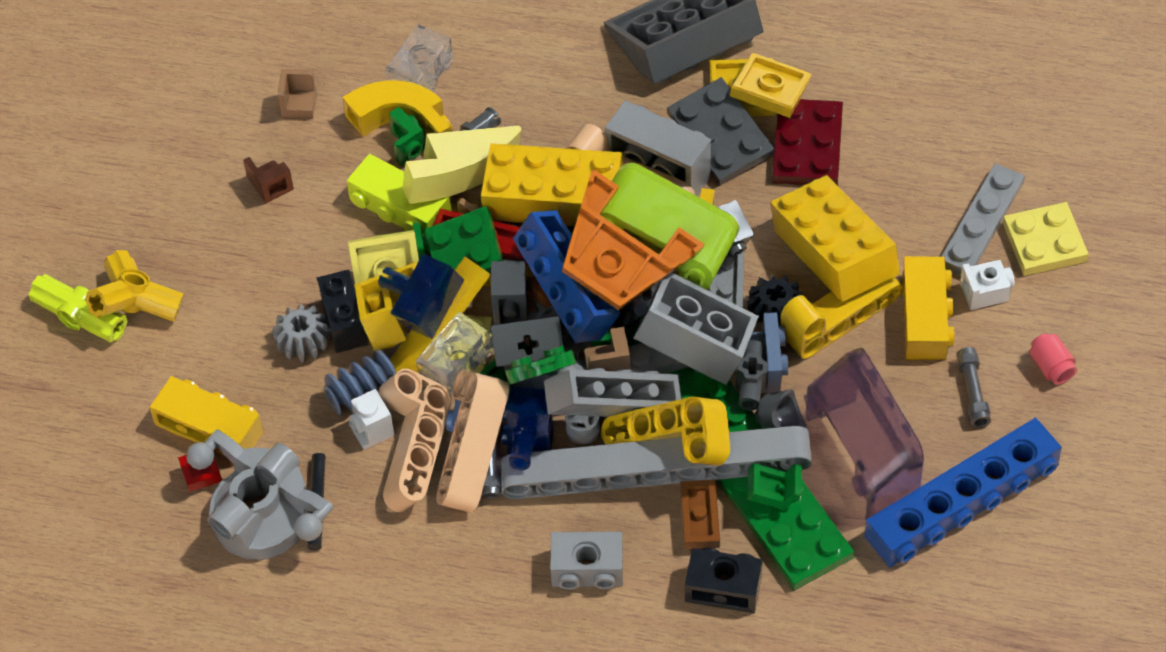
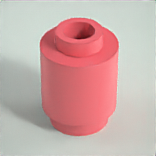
[1029,333,1077,385]

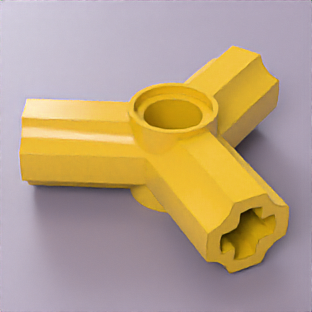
[85,250,184,322]

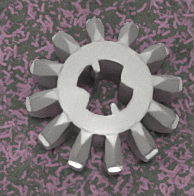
[272,303,331,363]

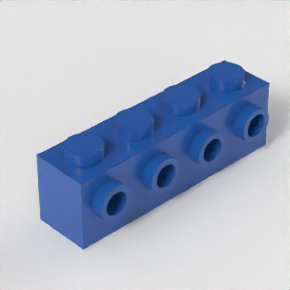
[513,210,620,343]

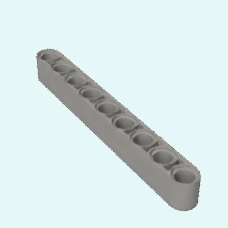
[500,426,812,499]

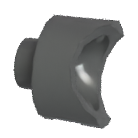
[755,389,807,429]

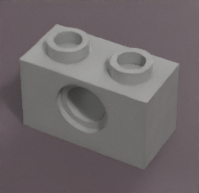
[550,532,623,590]

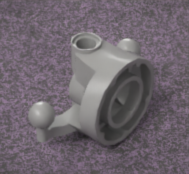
[186,429,334,560]

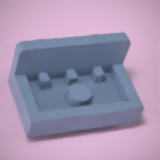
[749,313,788,393]

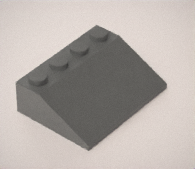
[604,0,764,84]

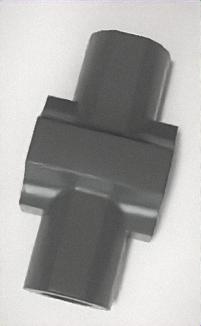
[736,340,768,410]

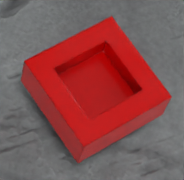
[178,455,222,492]

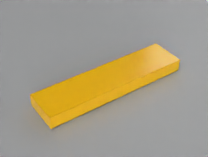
[390,257,491,373]

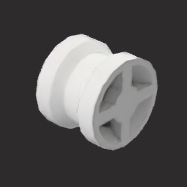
[565,415,600,445]

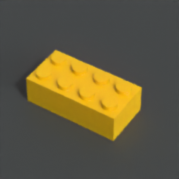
[481,143,623,227]
[770,175,900,302]

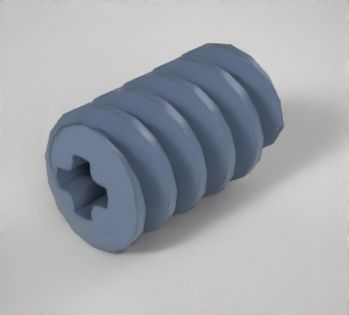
[324,350,396,417]

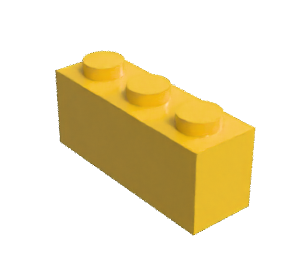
[902,256,955,360]
[150,376,263,456]

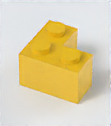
[354,261,433,351]

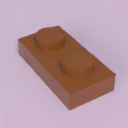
[680,479,720,550]

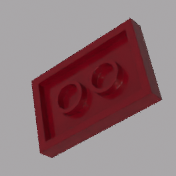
[772,99,843,186]

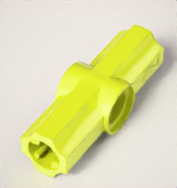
[28,274,128,343]

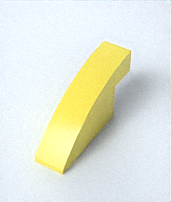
[402,126,522,204]

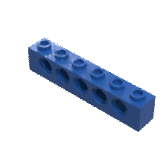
[864,417,1062,568]

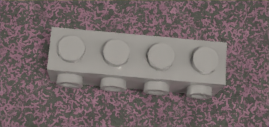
[544,367,681,417]

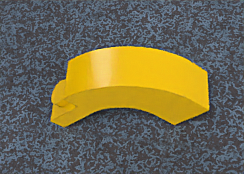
[342,80,453,137]

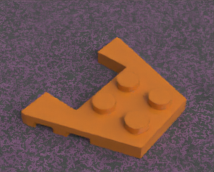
[562,169,705,310]

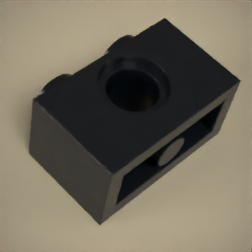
[316,269,369,353]
[685,548,763,613]

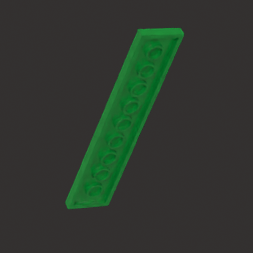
[614,316,854,591]

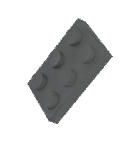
[667,77,774,186]

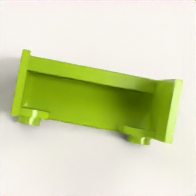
[601,163,739,290]

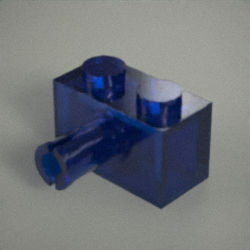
[378,254,464,339]
[502,387,554,470]

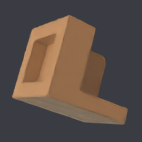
[278,69,317,119]
[584,327,630,372]

